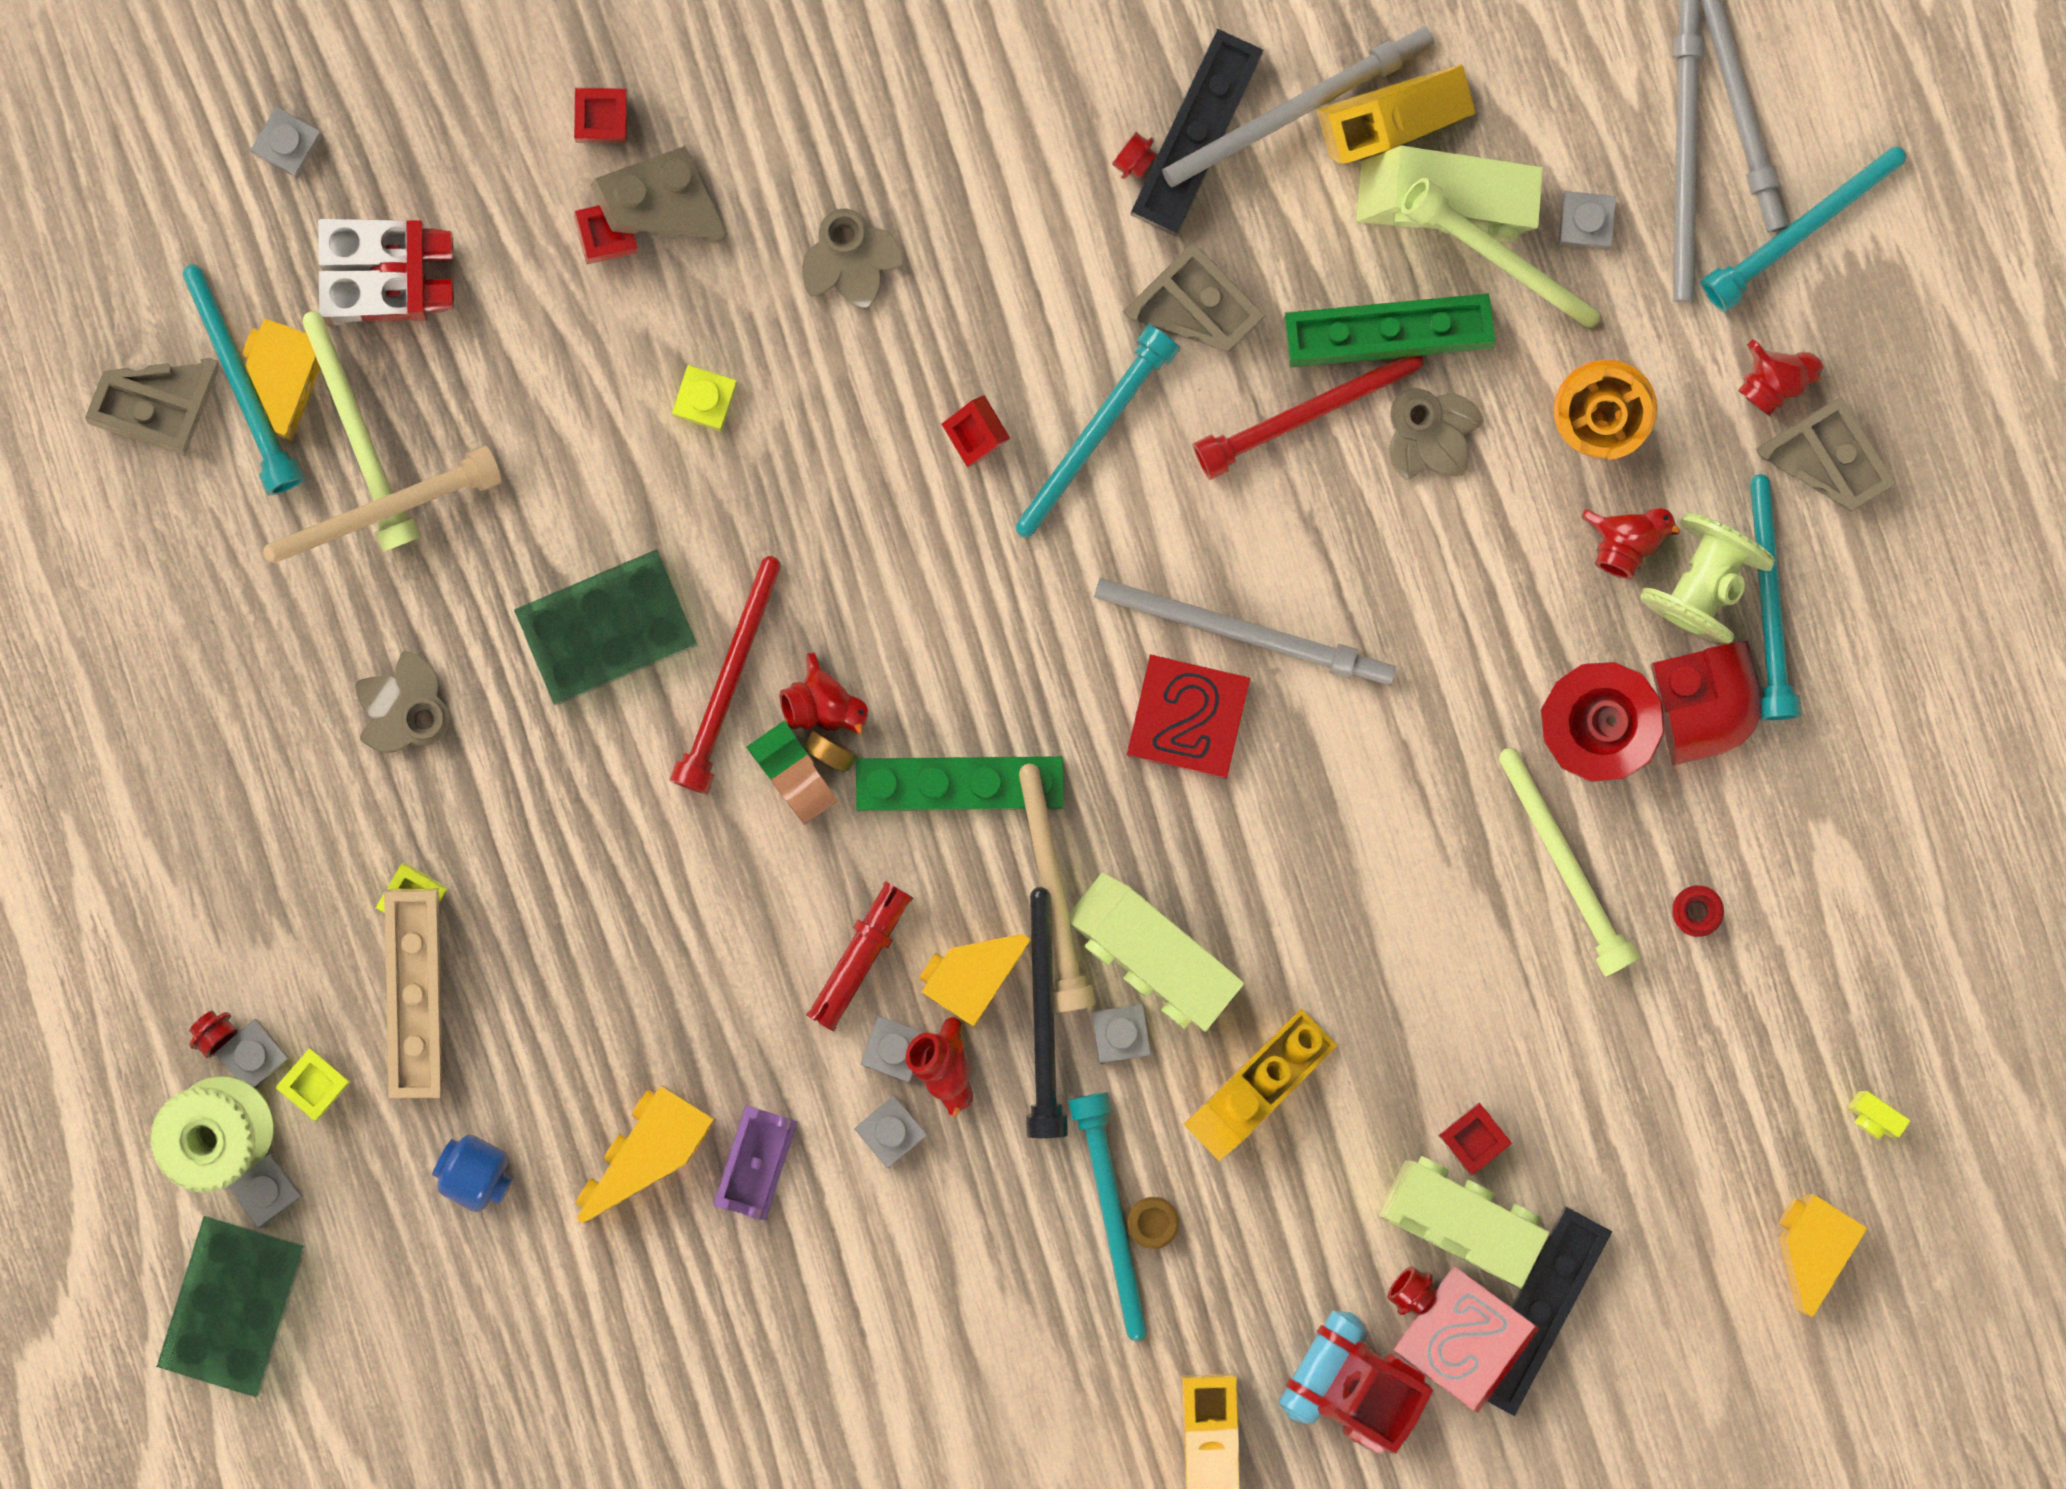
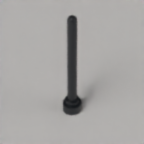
[1026,887,1068,1139]

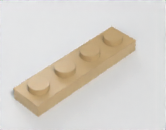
[384,888,443,1098]

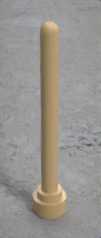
[263,445,501,563]
[1019,764,1097,1013]

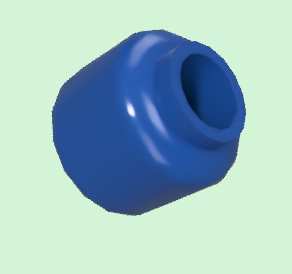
[432,1134,514,1212]

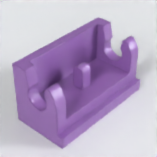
[713,1105,798,1221]

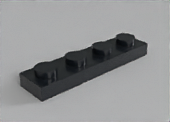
[1130,28,1264,237]
[1487,1206,1613,1416]

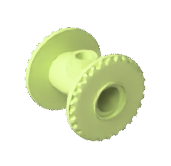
[1640,513,1775,645]
[151,1076,274,1192]

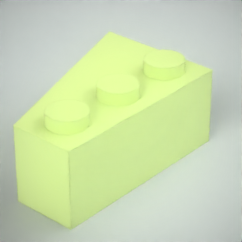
[1356,145,1543,242]
[1068,872,1245,1032]
[1377,1156,1550,1289]

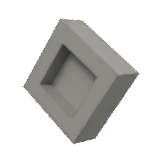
[250,106,323,179]
[1558,191,1616,250]
[1091,1004,1151,1063]
[860,1016,924,1083]
[215,1019,291,1088]
[854,1095,927,1169]
[228,1154,303,1228]

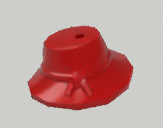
[1540,662,1664,782]

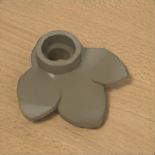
[802,209,903,309]
[1389,388,1484,480]
[355,651,450,753]

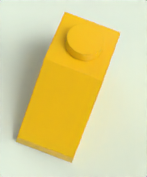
[243,318,321,442]
[919,934,1031,1028]
[1779,1194,1867,1317]

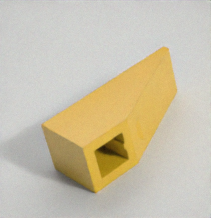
[1316,64,1476,164]
[1183,1008,1338,1161]
[575,1086,717,1223]
[1181,1373,1239,1489]

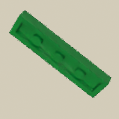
[1284,293,1495,368]
[856,756,1063,811]

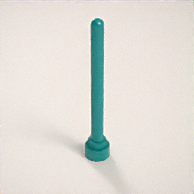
[1700,146,1907,313]
[183,264,305,496]
[1015,324,1181,538]
[1750,474,1802,721]
[1068,1092,1147,1341]

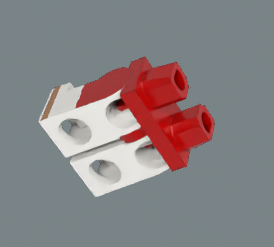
[318,219,454,326]

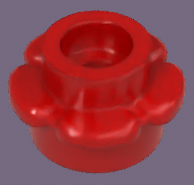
[1112,131,1157,179]
[189,1010,238,1058]
[1387,1266,1435,1315]

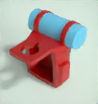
[1278,1310,1433,1454]

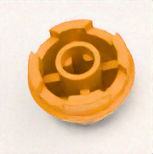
[1554,359,1658,460]

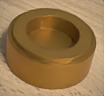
[804,730,858,772]
[1127,1197,1179,1249]

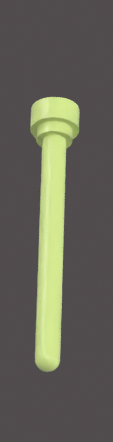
[1401,178,1600,328]
[303,311,421,551]
[1499,748,1641,978]

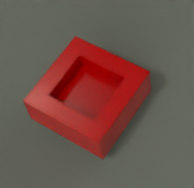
[574,88,628,143]
[574,205,638,265]
[941,395,1011,467]
[1438,1103,1512,1176]

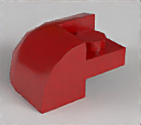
[1650,640,1762,766]

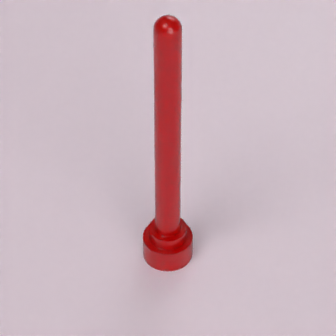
[1192,355,1424,480]
[669,556,781,795]

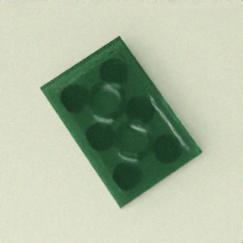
[514,549,698,706]
[156,1215,306,1397]

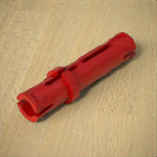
[806,881,913,1032]

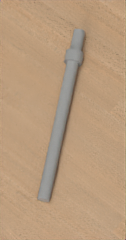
[1673,0,1704,303]
[1701,0,1787,233]
[1162,26,1434,187]
[1094,578,1396,686]

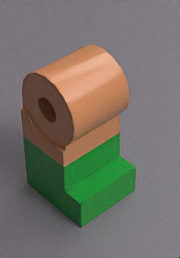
[746,720,838,825]

